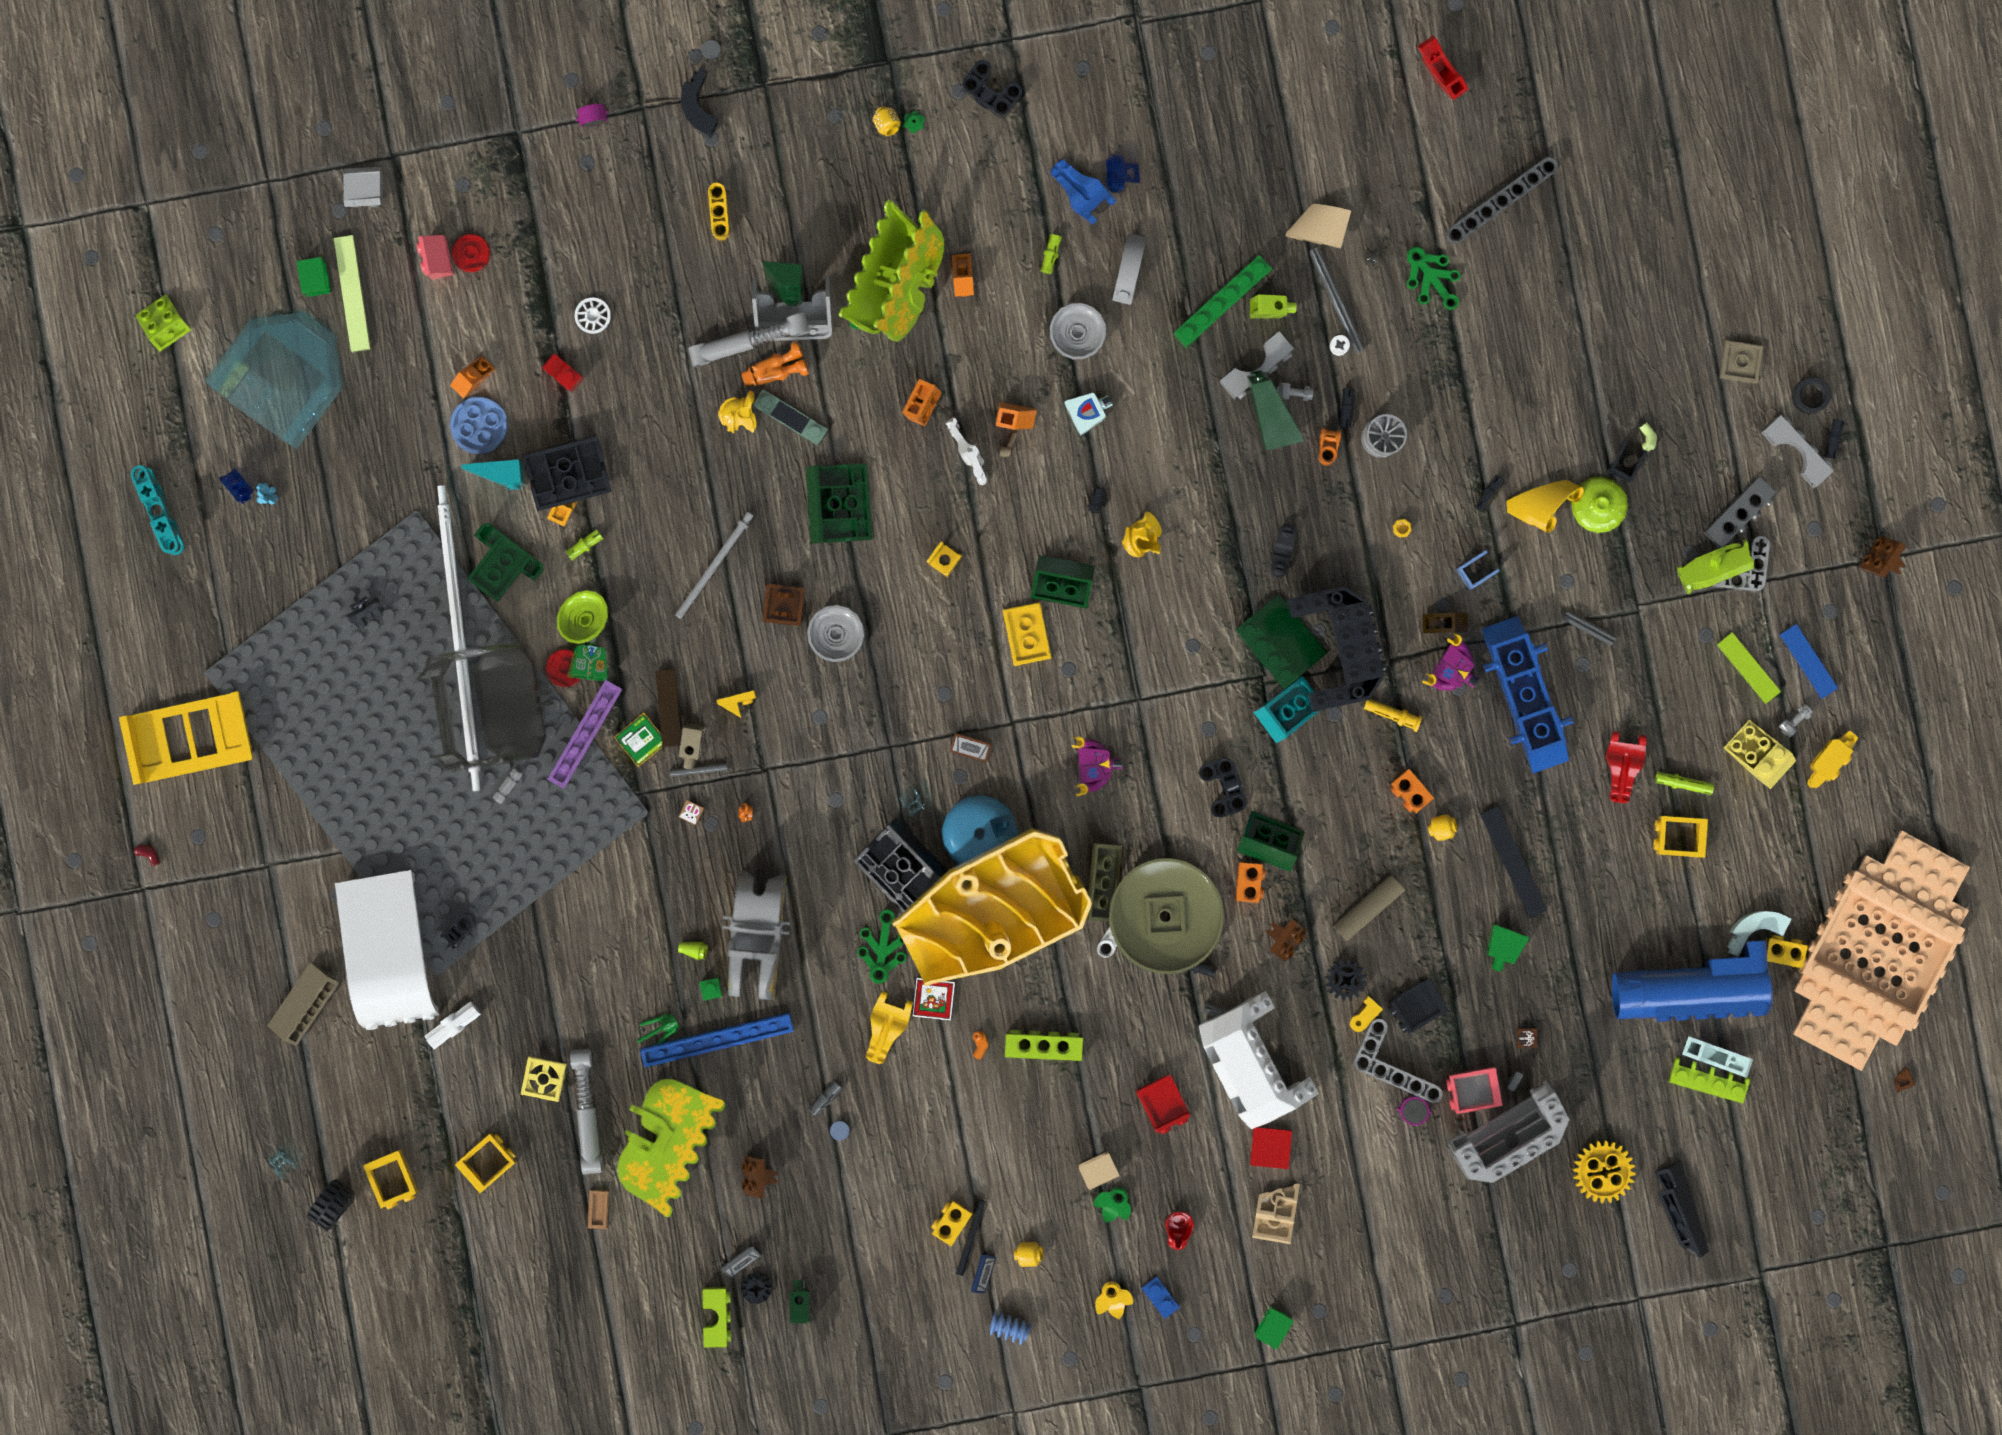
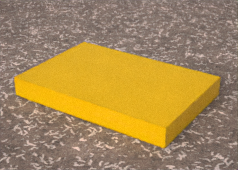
[1003,602,1052,666]

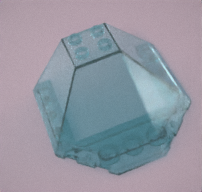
[204,312,342,449]

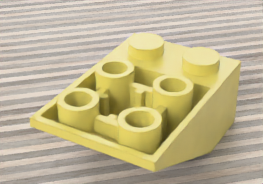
[1724,720,1796,789]

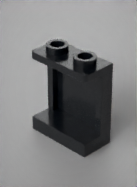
[1388,978,1450,1035]

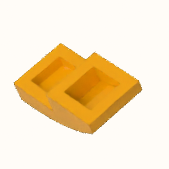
[547,501,578,527]

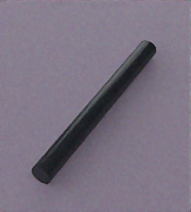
[956,1200,985,1276]

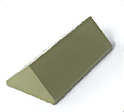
[1086,843,1123,922]

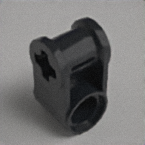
[440,914,476,949]

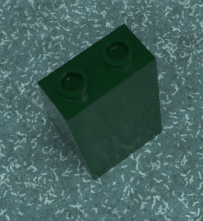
[1247,370,1304,451]

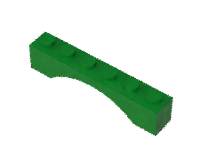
[1173,255,1272,349]

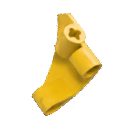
[1506,480,1584,533]

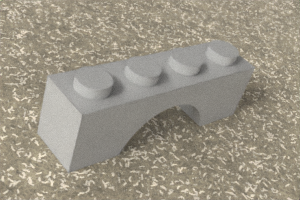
[1219,332,1294,400]
[1761,415,1833,488]

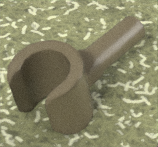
[1000,432,1017,458]

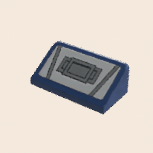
[971,1253,996,1293]

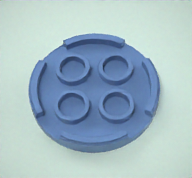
[450,396,508,454]

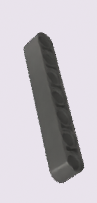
[1446,157,1558,245]

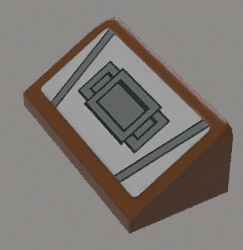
[950,733,992,762]

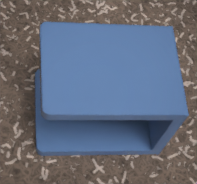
[1456,550,1500,590]

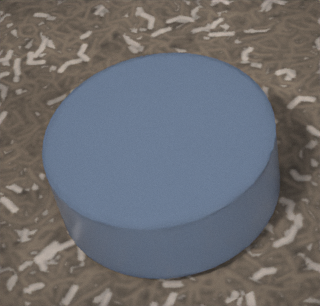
[830,1121,849,1141]

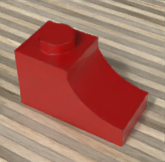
[542,353,584,393]

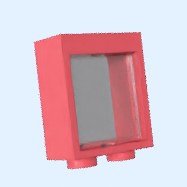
[1446,1066,1503,1114]

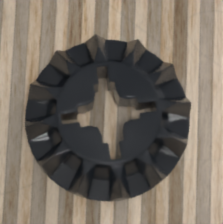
[741,1273,772,1304]

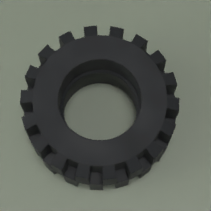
[307,1178,355,1231]

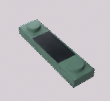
[753,389,828,446]

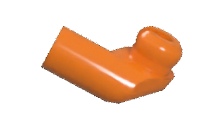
[972,1031,989,1060]

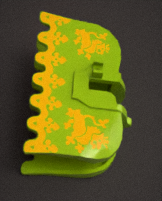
[839,200,944,342]
[617,1079,725,1217]

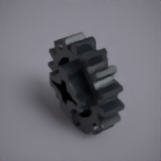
[1325,959,1367,1001]

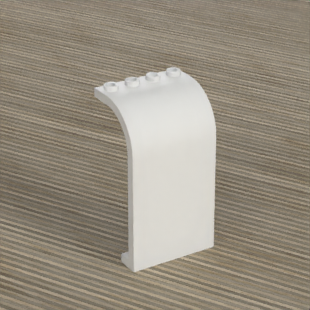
[335,870,439,1030]

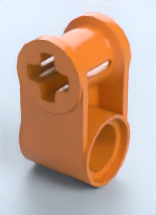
[1318,427,1341,466]

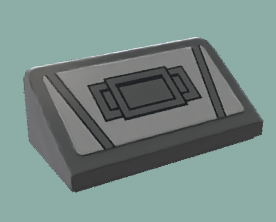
[721,1244,761,1278]

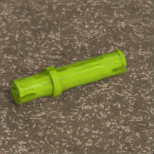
[1655,771,1714,795]

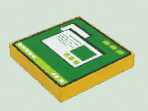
[614,713,662,767]

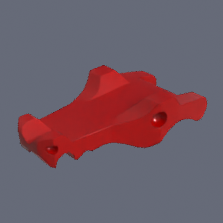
[1605,731,1646,803]

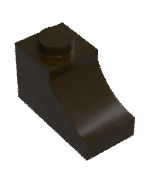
[1423,612,1468,634]

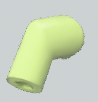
[1640,422,1657,452]

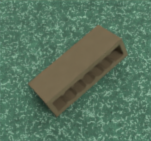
[1332,875,1405,941]
[267,962,339,1046]

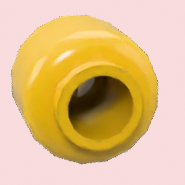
[1428,814,1458,841]
[1014,1241,1043,1267]

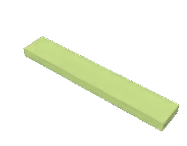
[334,235,371,352]

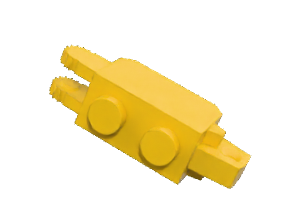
[1807,730,1858,788]

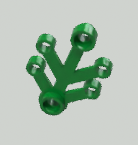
[1406,247,1461,310]
[857,909,907,984]

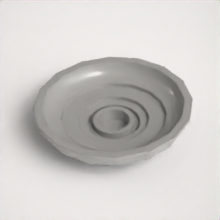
[1050,303,1106,359]
[807,605,864,662]

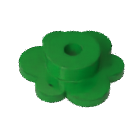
[904,111,925,133]

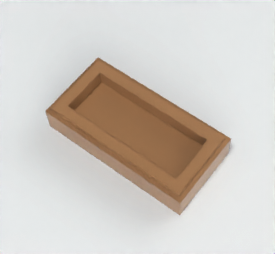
[588,1189,609,1229]

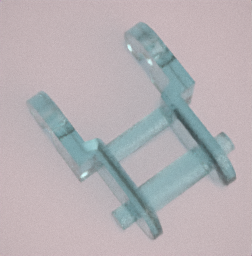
[899,788,925,817]
[268,1150,297,1180]

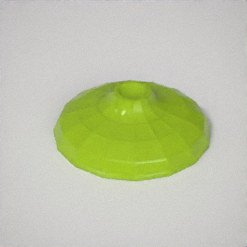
[1571,476,1628,533]
[557,590,608,644]

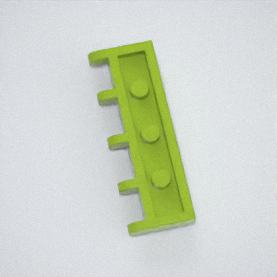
[1668,1057,1750,1104]

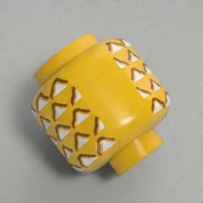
[873,106,901,136]

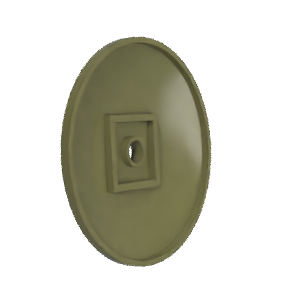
[1109,858,1224,974]

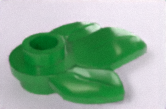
[1093,1187,1131,1223]

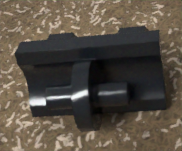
[348,595,383,630]

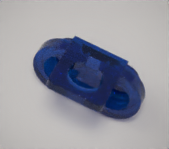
[1106,154,1140,193]

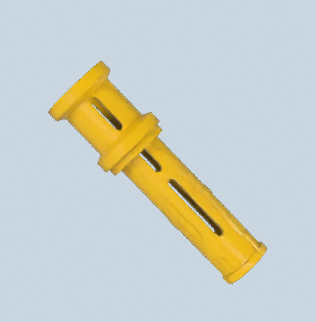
[1364,699,1423,732]

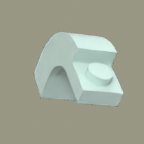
[1728,911,1791,957]
[1682,1037,1753,1078]

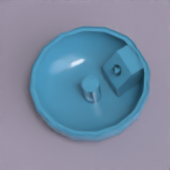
[942,795,1018,865]

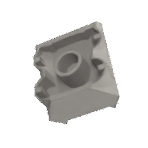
[344,167,383,207]

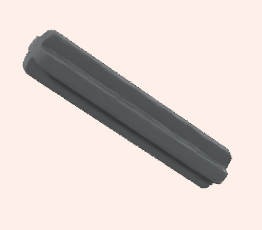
[1563,611,1616,645]

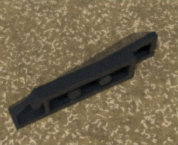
[1654,1161,1709,1258]

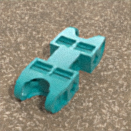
[131,465,185,555]

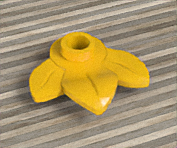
[1095,1281,1133,1319]

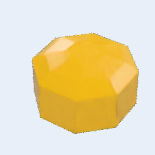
[1393,519,1412,538]

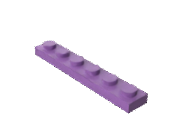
[547,680,622,789]

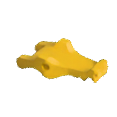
[866,991,913,1064]

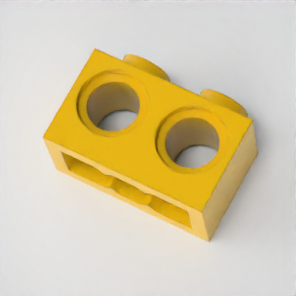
[1766,935,1808,968]
[931,1200,972,1246]

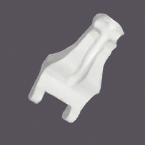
[946,417,987,485]

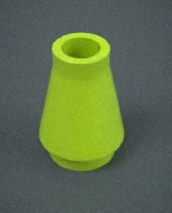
[678,941,708,960]

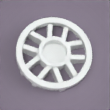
[575,298,611,334]

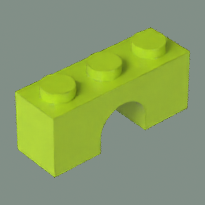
[703,1287,732,1347]

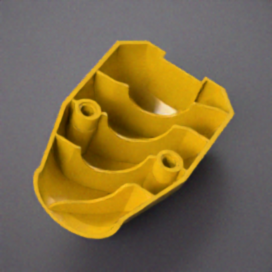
[892,828,1092,987]

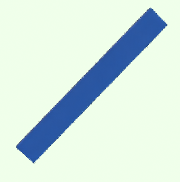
[640,1012,794,1068]

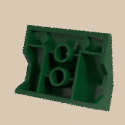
[805,464,872,544]
[1234,594,1327,690]

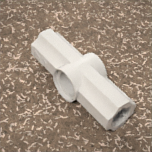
[425,1001,481,1049]

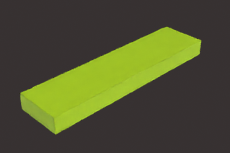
[1716,632,1781,704]

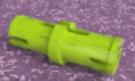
[1040,234,1062,274]
[565,529,603,561]

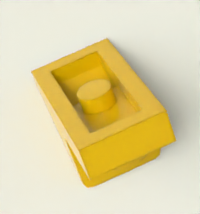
[717,690,757,718]

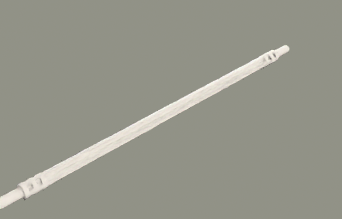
[437,486,481,791]

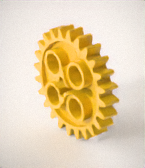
[1572,1140,1636,1203]

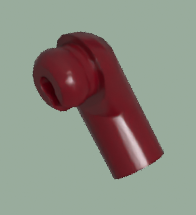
[134,844,160,867]

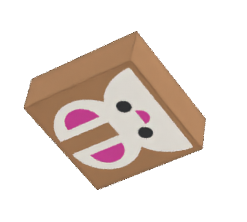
[679,800,704,826]

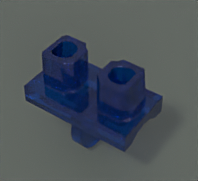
[219,468,254,504]

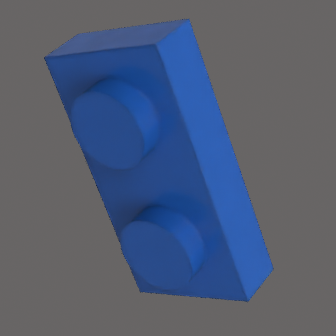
[1141,1276,1180,1319]

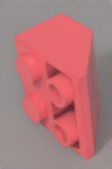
[416,235,454,280]

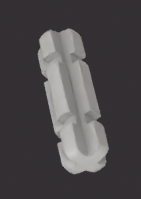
[493,768,523,803]

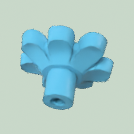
[256,483,278,505]

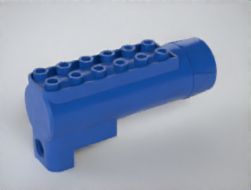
[1612,941,1772,1022]

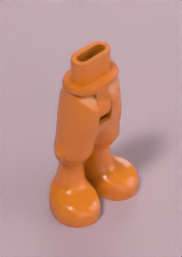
[741,341,809,387]

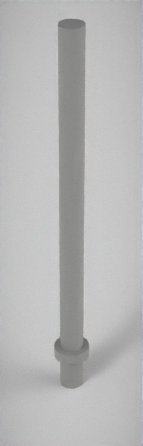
[675,512,753,619]

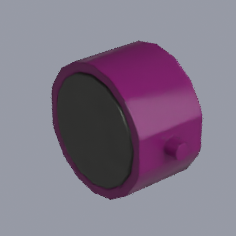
[576,104,609,127]
[1397,1096,1432,1126]

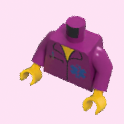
[1422,632,1479,690]
[1072,736,1122,796]

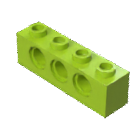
[1005,1030,1083,1061]

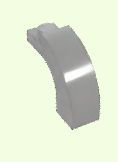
[1112,233,1147,305]

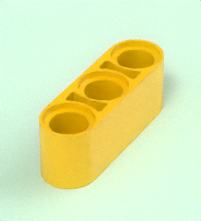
[708,183,730,240]

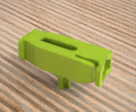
[1677,539,1754,594]

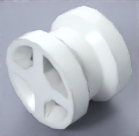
[1329,335,1350,356]

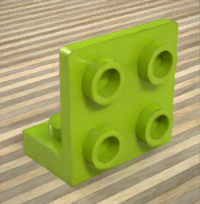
[135,294,191,351]

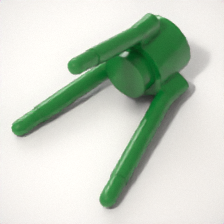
[637,1013,679,1044]

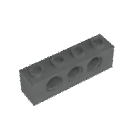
[1703,477,1776,549]

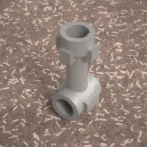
[1277,383,1313,401]
[1778,705,1813,737]

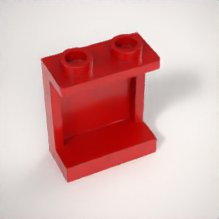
[1136,1074,1191,1134]

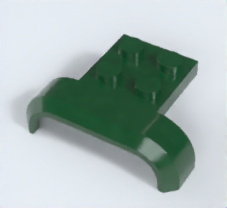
[467,523,544,602]

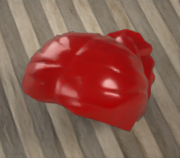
[1165,1211,1194,1250]

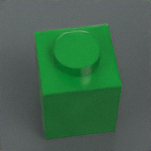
[699,977,724,1001]

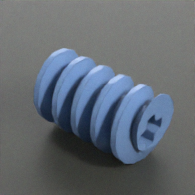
[989,1311,1032,1345]

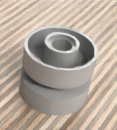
[1361,414,1407,458]

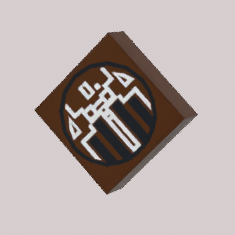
[1517,1028,1537,1048]

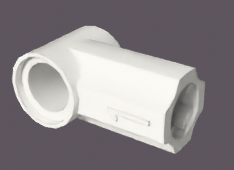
[1097,926,1117,957]

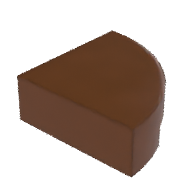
[1895,1067,1915,1093]

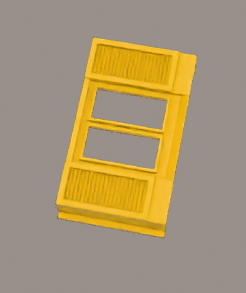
[119,691,254,785]

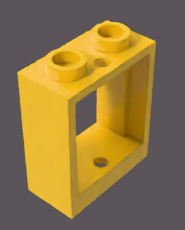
[1653,816,1708,858]
[455,1133,517,1193]
[363,1149,419,1209]

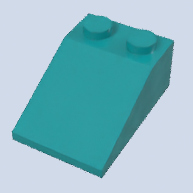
[461,460,526,490]
[1254,676,1319,743]

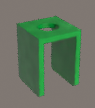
[296,257,331,297]
[1255,1305,1294,1350]

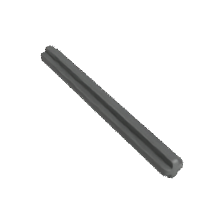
[1309,247,1365,353]

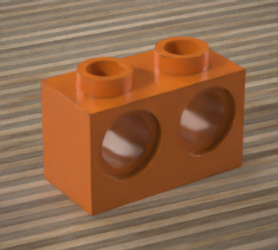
[902,379,942,426]
[1390,769,1434,813]
[1235,862,1266,903]

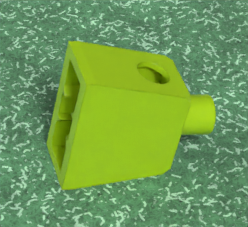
[1250,295,1296,318]

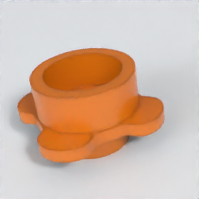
[738,803,753,822]

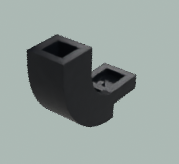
[681,68,719,139]

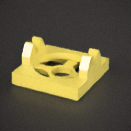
[521,1056,567,1102]

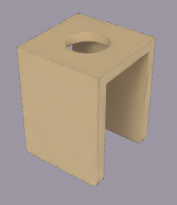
[1078,1151,1119,1190]

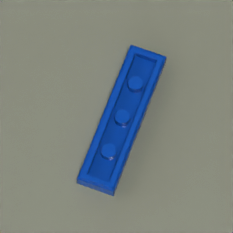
[1779,624,1838,699]

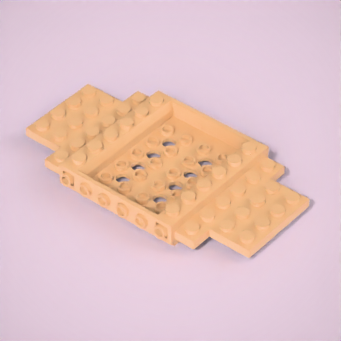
[1792,831,1970,1071]

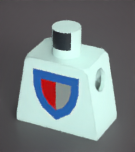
[1064,393,1113,436]

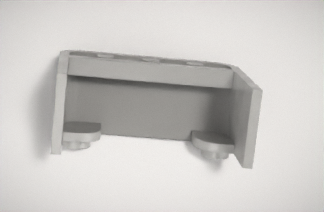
[752,275,832,341]

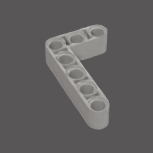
[1353,1018,1443,1103]

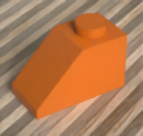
[952,254,974,297]

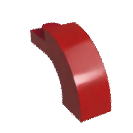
[1417,35,1469,100]

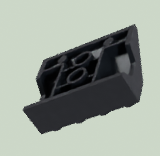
[522,434,612,512]
[853,819,948,912]

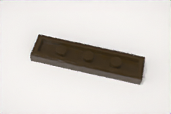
[655,669,681,748]

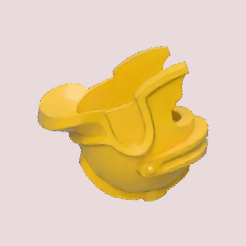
[718,390,756,433]
[1122,511,1162,557]

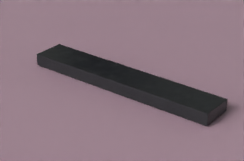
[1480,806,1547,919]

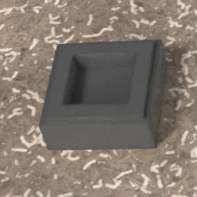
[1505,1071,1523,1092]

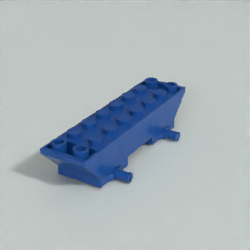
[1481,616,1574,774]

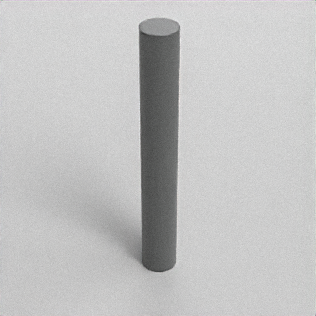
[670,763,728,777]

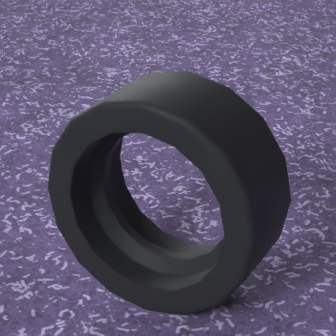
[1792,377,1831,414]

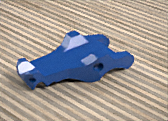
[1051,159,1116,225]

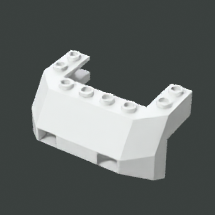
[1199,991,1319,1129]

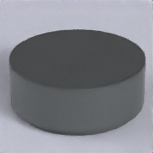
[701,40,721,60]

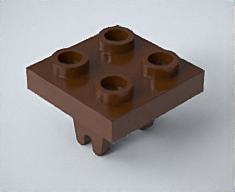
[1859,536,1906,578]
[762,584,805,626]
[1266,919,1307,962]
[741,1155,778,1198]

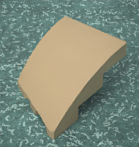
[1285,204,1351,249]
[1252,1184,1300,1244]

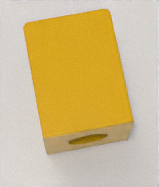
[927,541,962,577]

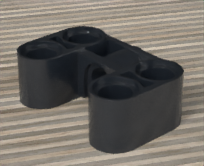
[963,60,1022,118]
[1198,758,1247,818]

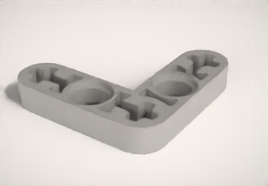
[1712,536,1770,592]

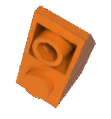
[450,356,495,398]
[996,402,1037,430]

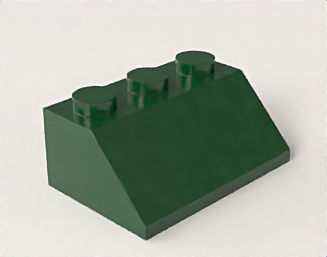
[763,261,804,306]
[1031,555,1095,609]
[1237,811,1305,872]

